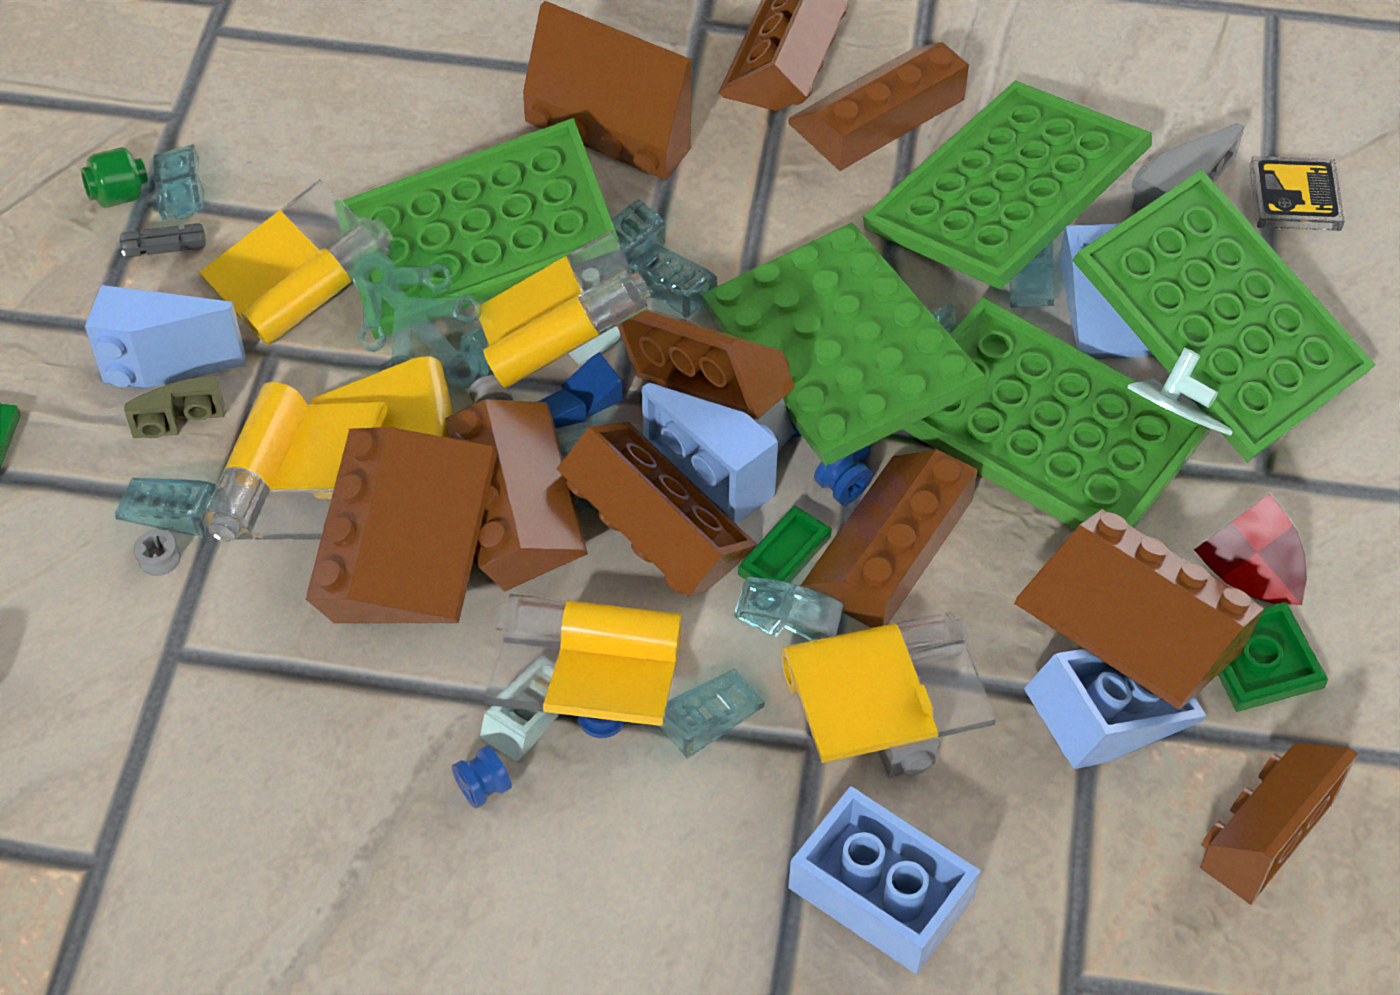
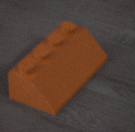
[718,0,849,111]
[788,42,969,171]
[609,301,795,420]
[445,399,588,591]
[556,421,758,597]
[800,449,978,628]

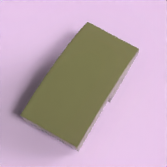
[124,376,225,438]

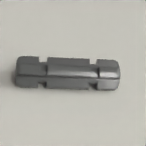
[120,223,206,258]

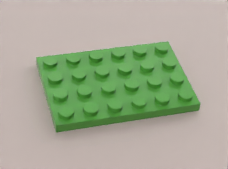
[863,80,1152,290]
[334,118,622,340]
[1072,169,1376,463]
[701,222,986,467]
[902,297,1210,530]

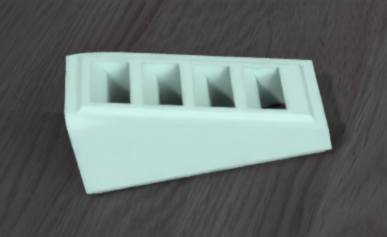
[480,659,559,761]

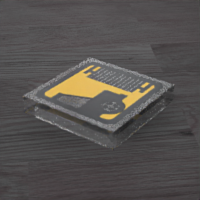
[1249,156,1345,231]

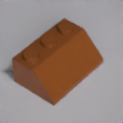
[1200,743,1358,905]

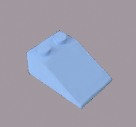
[1059,223,1154,359]
[85,285,246,388]
[642,383,778,524]
[1024,649,1207,769]

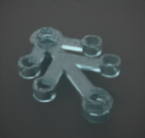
[353,253,481,389]

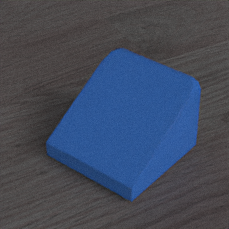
[561,352,623,418]
[538,389,587,437]

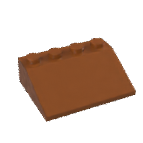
[523,1,691,180]
[305,427,498,623]
[1014,509,1265,710]

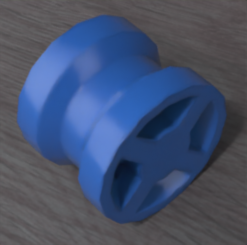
[814,454,872,505]
[451,745,512,809]

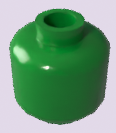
[81,147,148,208]

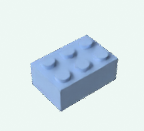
[788,786,981,975]

